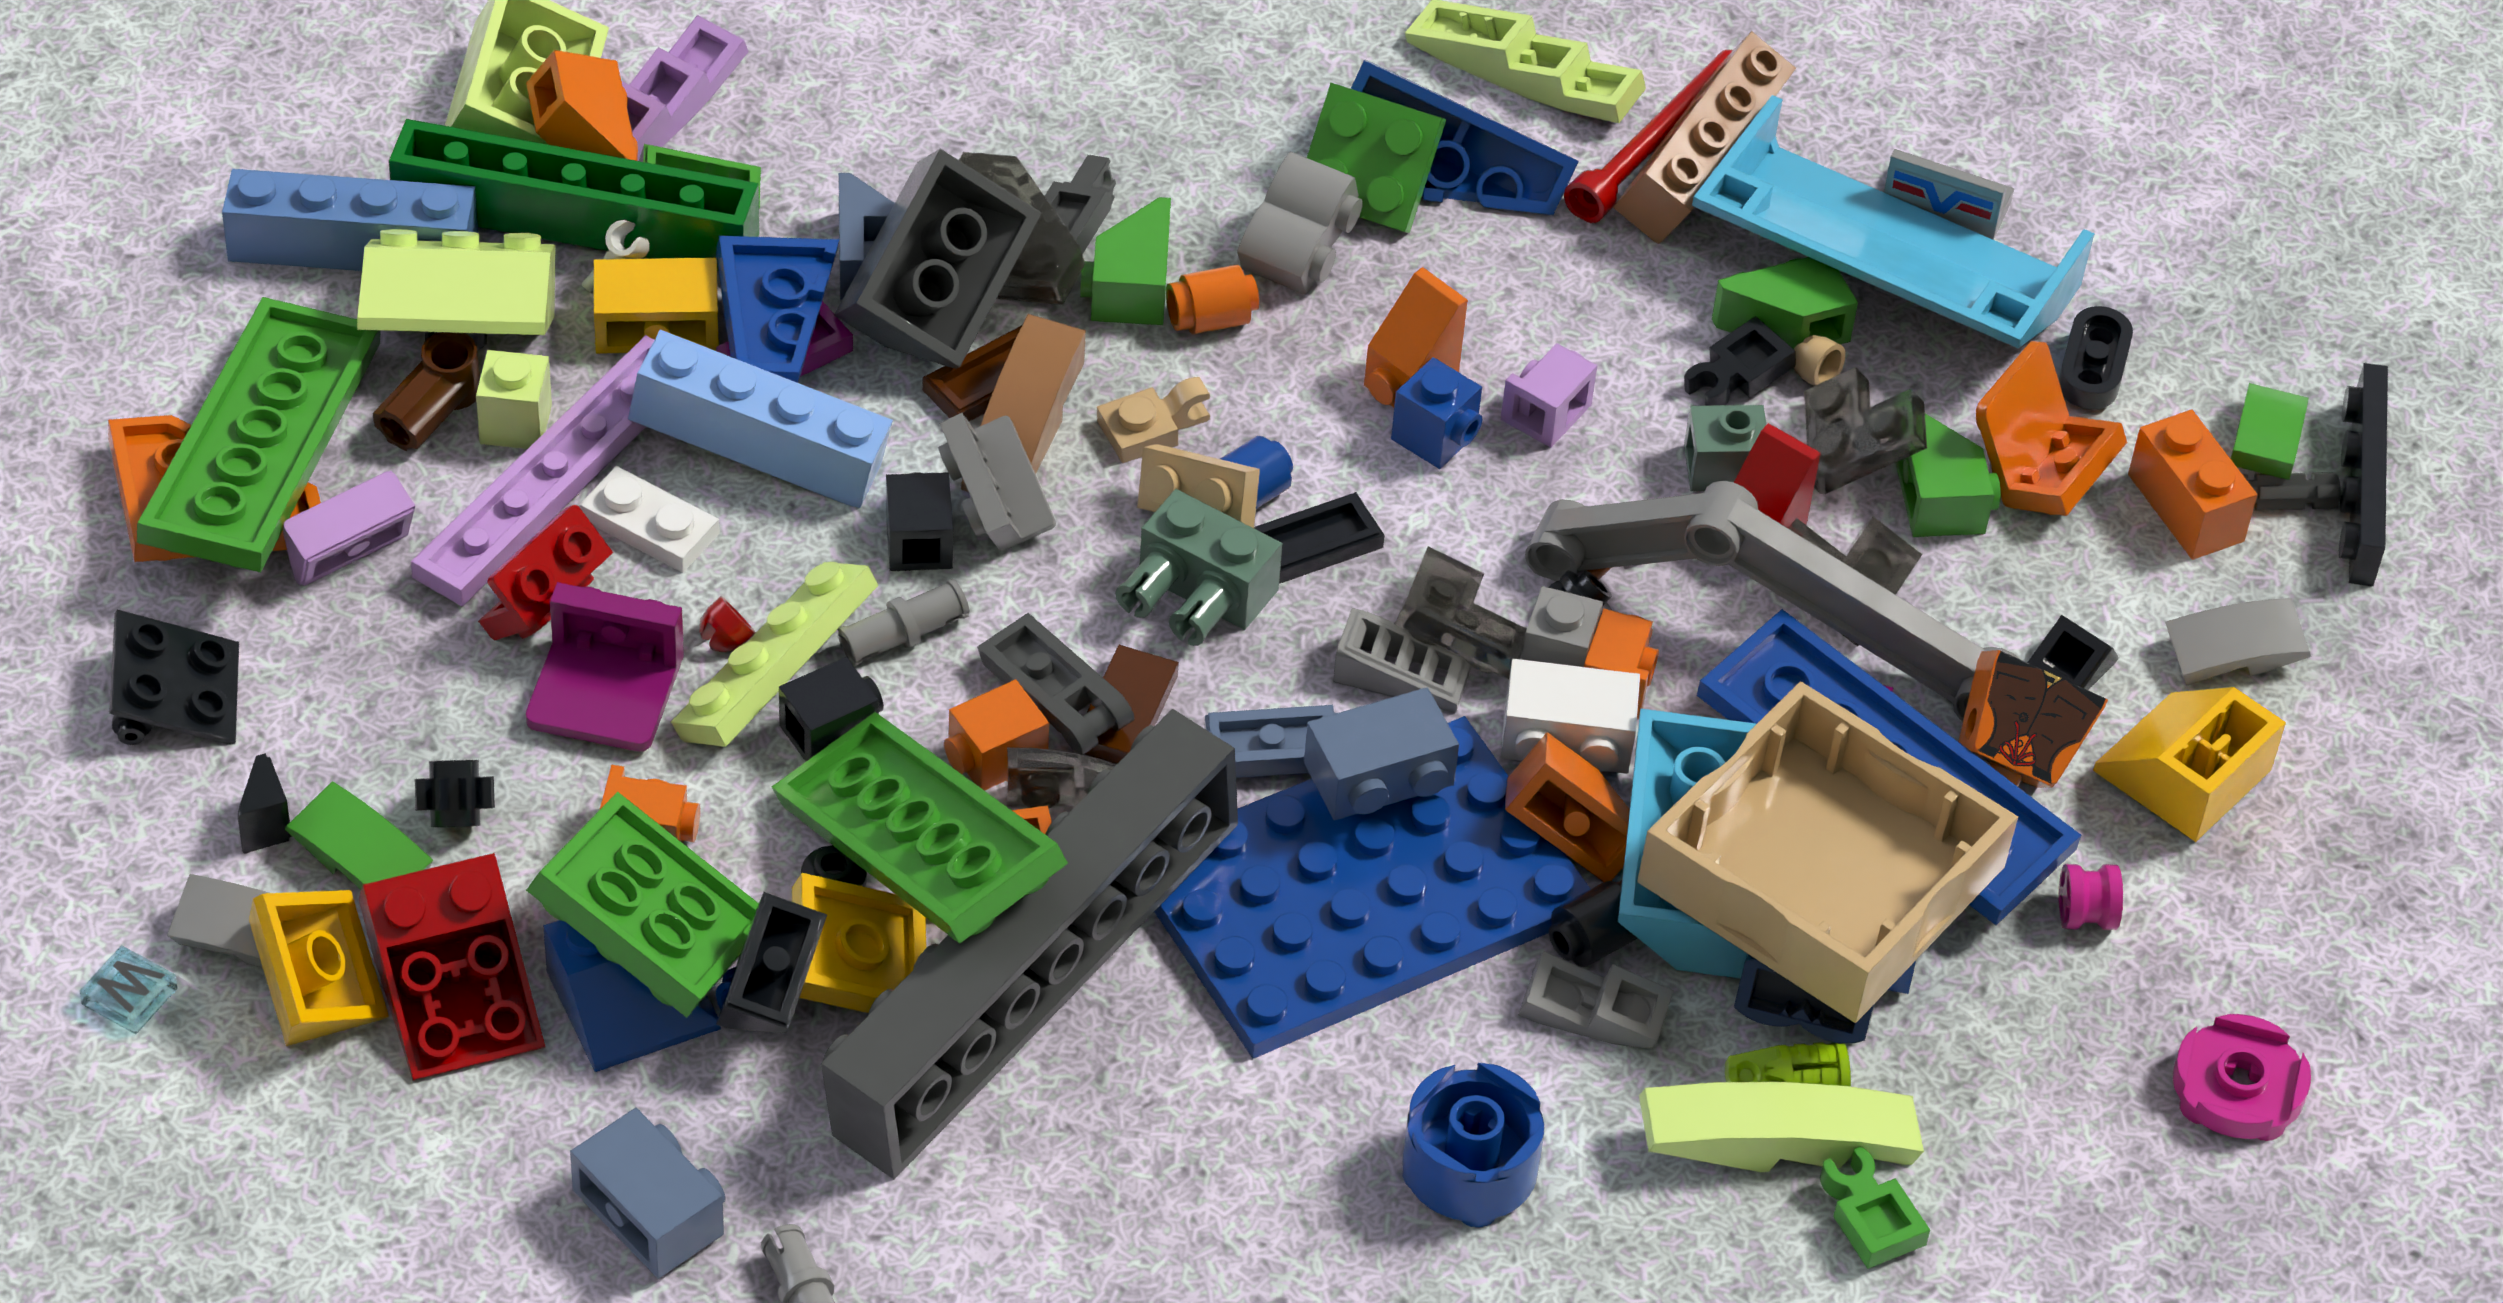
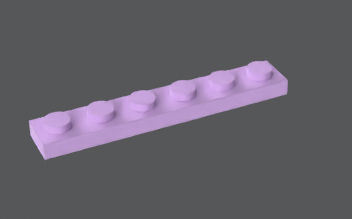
[411,335,654,606]

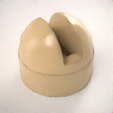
[1794,335,1845,389]

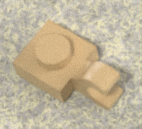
[1097,377,1210,463]

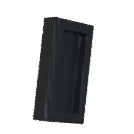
[1254,492,1385,584]

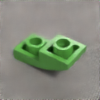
[2231,383,2309,480]
[285,781,433,890]

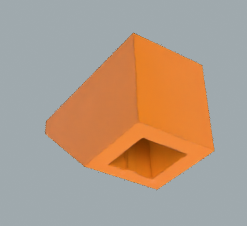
[526,50,638,161]

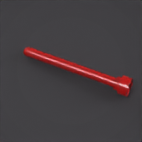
[1564,49,1733,223]

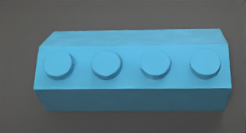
[1618,709,1756,979]

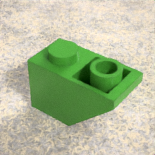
[1711,257,1858,349]

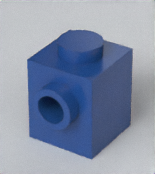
[1391,357,1483,469]

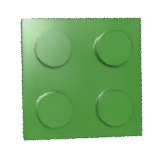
[1307,83,1446,233]

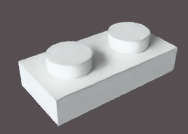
[579,466,720,573]

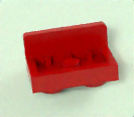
[478,505,614,640]

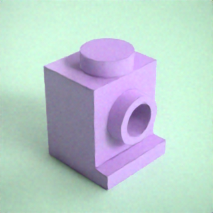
[1500,343,1597,448]

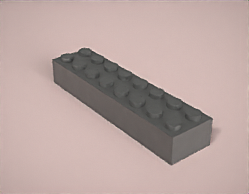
[821,708,1238,1180]

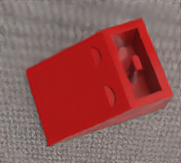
[359,853,546,1081]

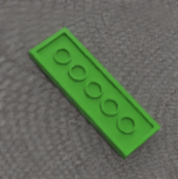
[137,297,381,573]
[772,712,1068,944]

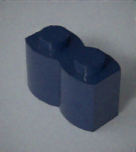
[1734,955,1875,1044]

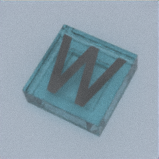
[79,945,178,1034]

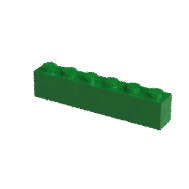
[389,119,759,271]

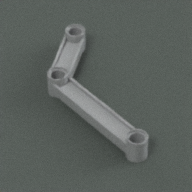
[1525,481,2021,722]

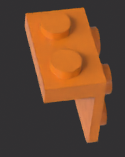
[1976,341,2127,516]

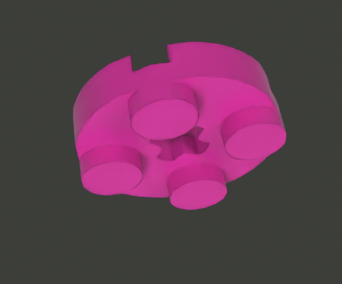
[2173,1014,2311,1141]

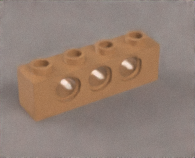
[1613,31,1796,244]

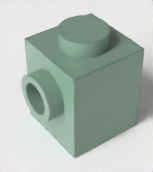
[1684,405,1767,491]

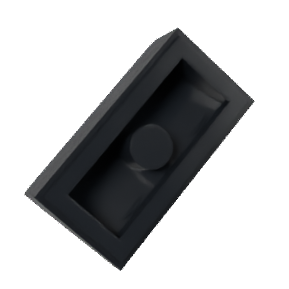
[716,892,827,1033]

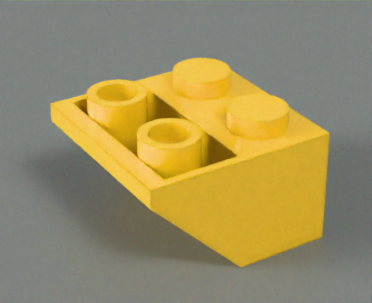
[2093,687,2286,842]

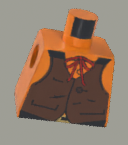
[1958,650,2108,788]

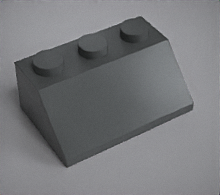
[834,149,1042,369]

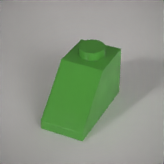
[1080,197,1171,325]
[1891,405,2001,537]

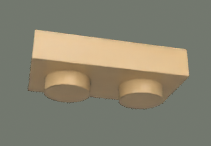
[1137,444,1260,528]

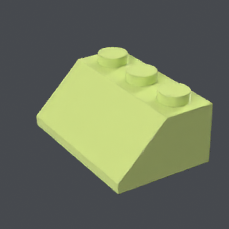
[445,0,609,145]
[357,229,555,335]

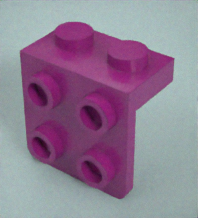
[526,582,684,752]

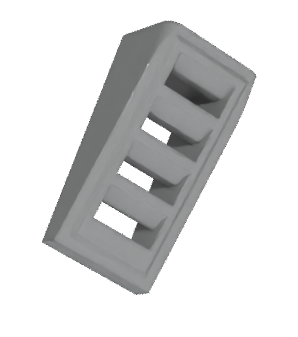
[1333,608,1473,713]

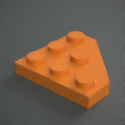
[108,415,321,562]

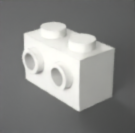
[1500,658,1640,774]

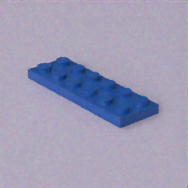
[1697,609,2081,925]

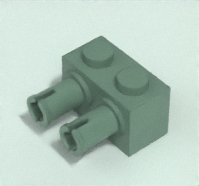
[1115,489,1283,646]

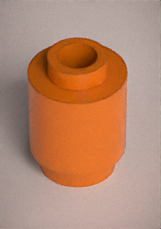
[1166,264,1259,335]

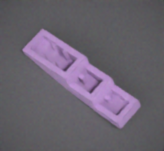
[622,15,749,161]

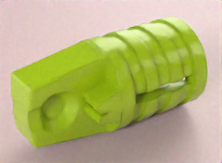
[1725,1042,1851,1086]

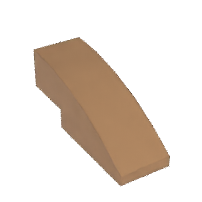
[961,314,1086,492]

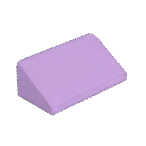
[283,471,415,586]

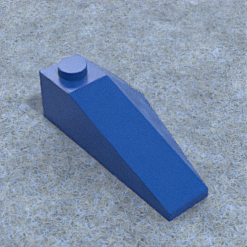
[1351,59,1579,215]

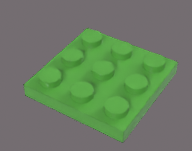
[526,792,759,1018]

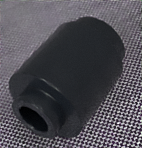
[1549,880,1638,967]

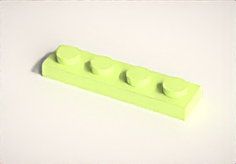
[671,562,879,747]

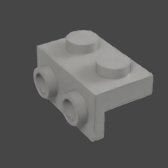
[938,413,1056,552]

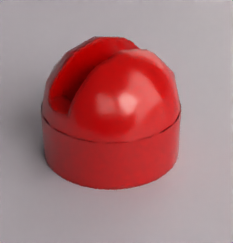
[699,596,756,652]

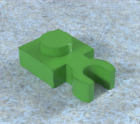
[1820,1146,1930,1269]

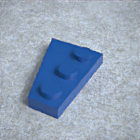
[716,236,840,383]

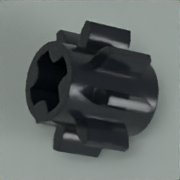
[415,760,495,827]

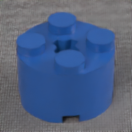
[1402,1063,1544,1228]

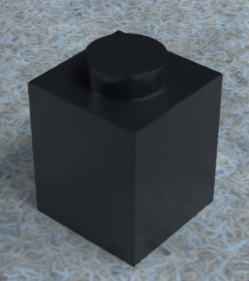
[886,472,953,571]
[779,657,884,762]

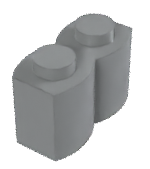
[1237,151,1362,295]

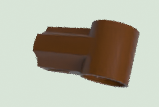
[373,332,480,451]

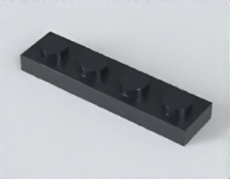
[2339,363,2388,586]

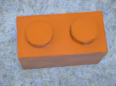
[2128,409,2258,560]

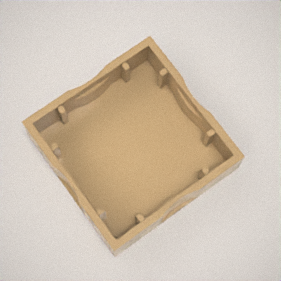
[1637,681,2018,1023]

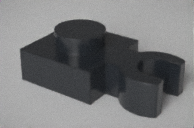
[1684,316,1796,406]

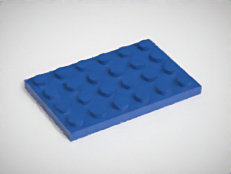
[1154,716,1591,1059]

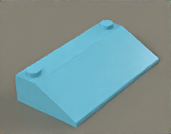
[1692,95,2095,349]

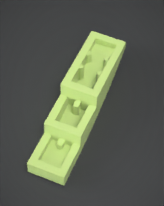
[1405,0,1646,123]
[1639,1082,1924,1172]

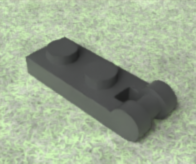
[977,613,1135,756]

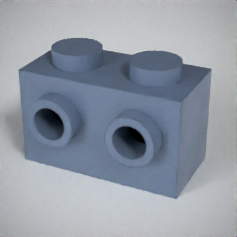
[1304,687,1459,821]
[570,1107,726,1279]

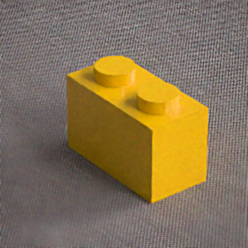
[594,258,719,354]

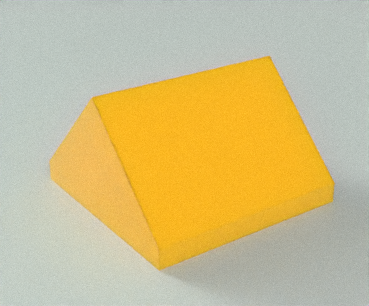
[249,890,389,1046]

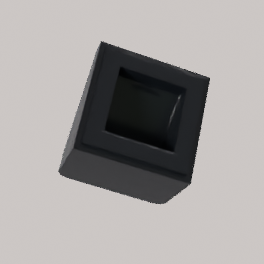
[2027,615,2119,690]
[238,753,292,854]

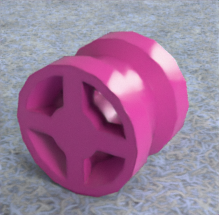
[2058,864,2123,930]

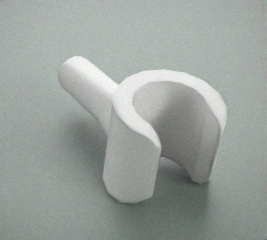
[582,220,649,293]

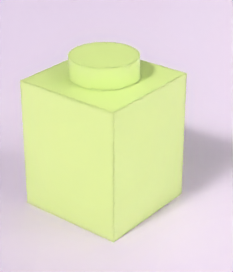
[476,350,552,449]

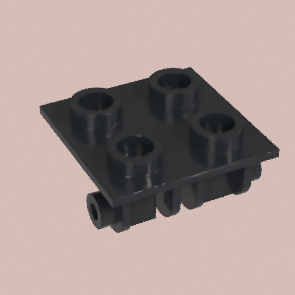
[109,609,239,745]

